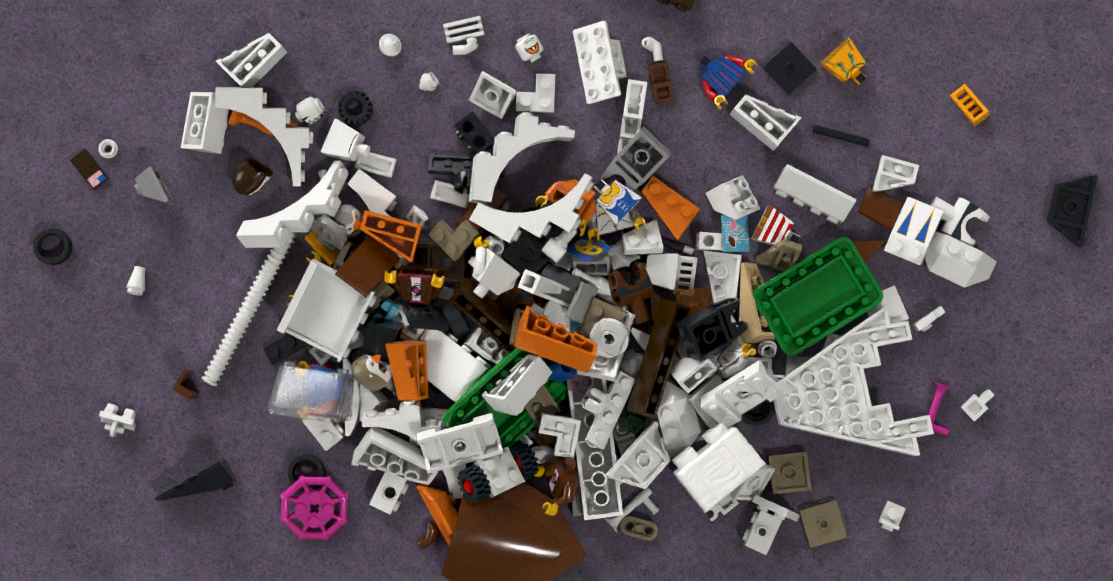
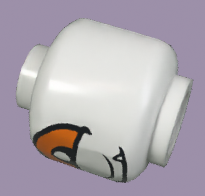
[515,33,544,63]

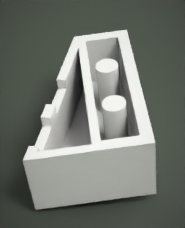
[216,33,287,88]
[482,354,552,416]

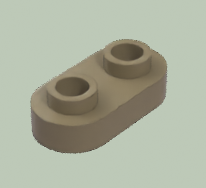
[620,516,658,541]

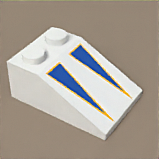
[884,197,944,265]

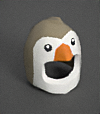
[351,355,392,391]

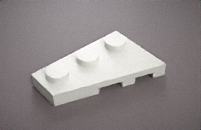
[703,251,742,313]

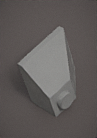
[134,166,176,205]

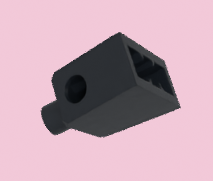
[357,317,404,362]

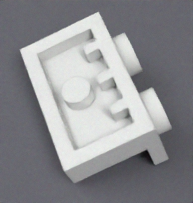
[303,411,345,451]

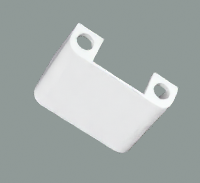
[419,329,492,402]

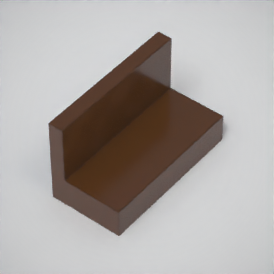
[173,369,200,399]

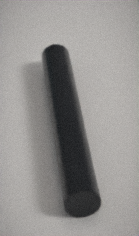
[812,125,870,147]

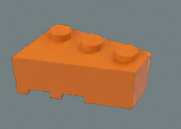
[360,210,422,263]

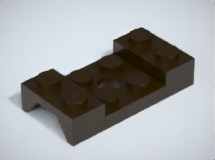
[411,243,480,283]

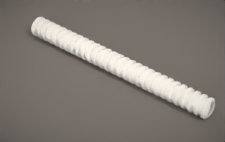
[201,232,297,386]

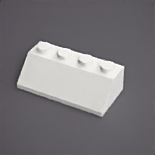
[773,164,857,224]

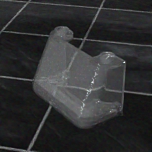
[267,361,355,423]

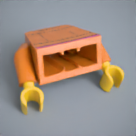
[536,179,596,236]

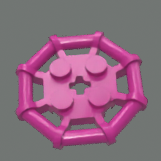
[280,475,349,541]

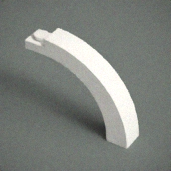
[518,269,635,331]

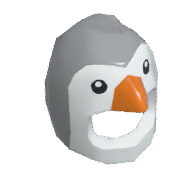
[330,204,363,238]

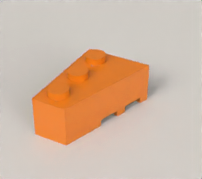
[641,176,700,242]
[385,340,428,401]

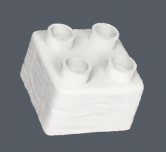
[672,422,766,512]

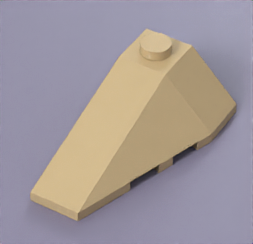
[739,262,775,343]

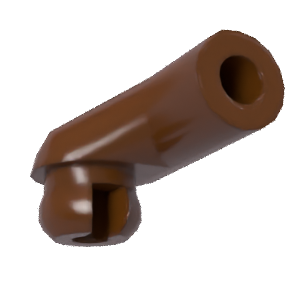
[417,522,439,549]

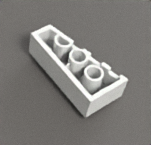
[351,427,438,485]

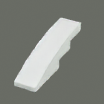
[617,79,647,154]

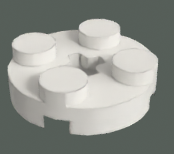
[589,318,629,358]

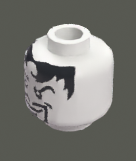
[295,96,325,125]

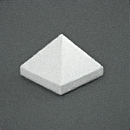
[406,205,428,227]

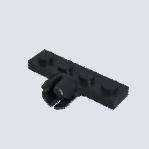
[428,153,506,195]
[263,315,310,365]

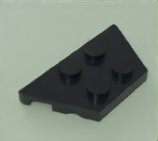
[1047,175,1098,248]

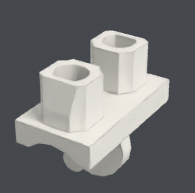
[99,403,136,437]

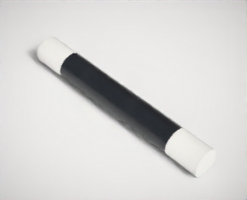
[661,237,694,256]

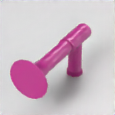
[926,382,952,437]

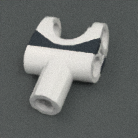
[930,197,990,247]

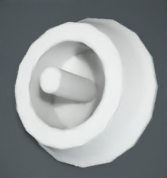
[379,34,401,56]

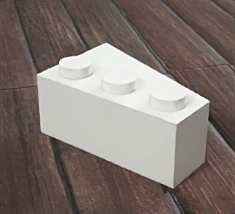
[729,95,802,151]

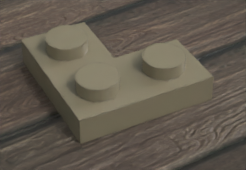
[429,220,480,262]

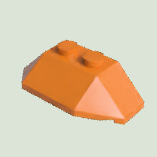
[416,484,459,546]

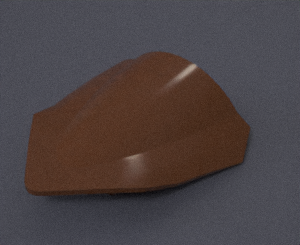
[441,482,585,581]

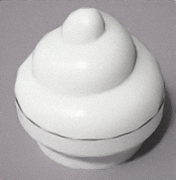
[419,72,439,91]

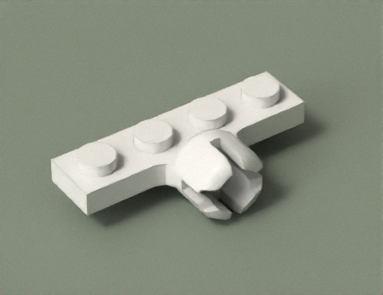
[582,371,636,449]

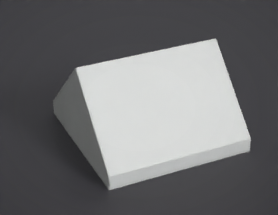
[469,71,516,119]

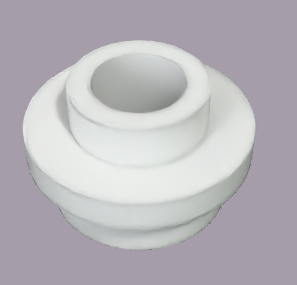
[98,139,118,158]
[758,340,777,358]

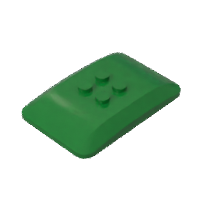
[752,237,883,356]
[443,348,568,448]

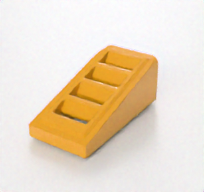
[950,84,989,127]

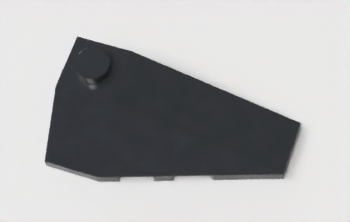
[155,460,236,501]

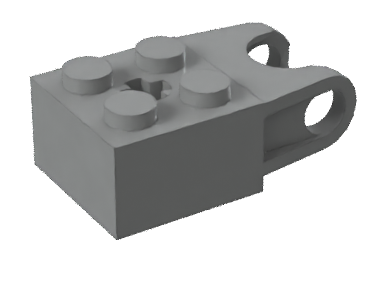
[601,126,672,191]

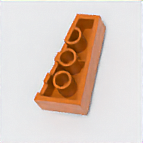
[514,306,598,373]

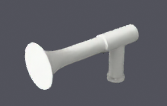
[604,487,660,533]

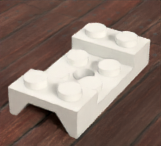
[700,360,786,428]
[417,413,503,474]

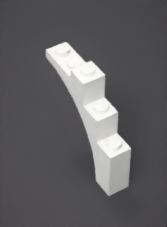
[215,87,313,186]
[469,112,575,205]
[236,161,349,248]
[348,169,410,283]
[469,173,594,243]
[361,400,468,492]

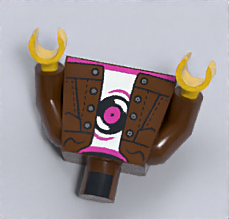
[384,266,445,305]
[534,456,580,516]

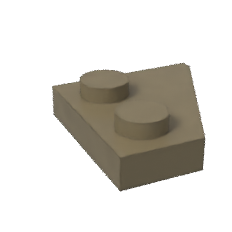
[579,298,628,338]

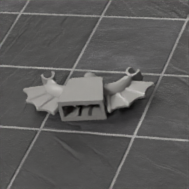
[549,229,640,275]

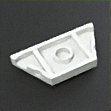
[605,421,670,489]

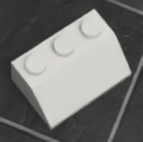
[181,92,230,154]

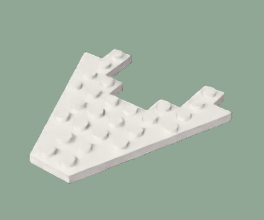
[774,307,934,456]

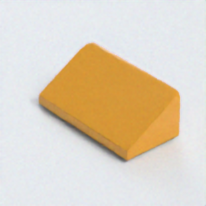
[304,231,341,266]

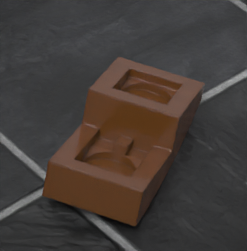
[648,61,674,104]

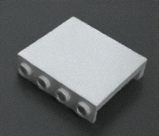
[277,259,377,362]

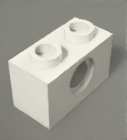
[369,471,409,514]

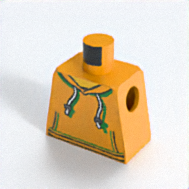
[820,37,867,85]

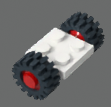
[457,442,539,503]

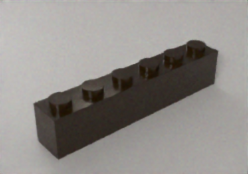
[449,277,549,362]
[627,299,690,419]

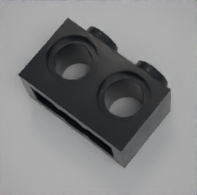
[454,111,494,155]

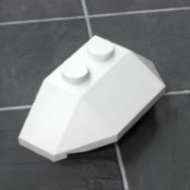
[924,232,997,288]
[656,381,701,458]

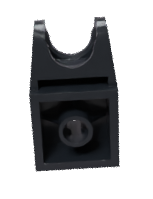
[676,297,748,362]

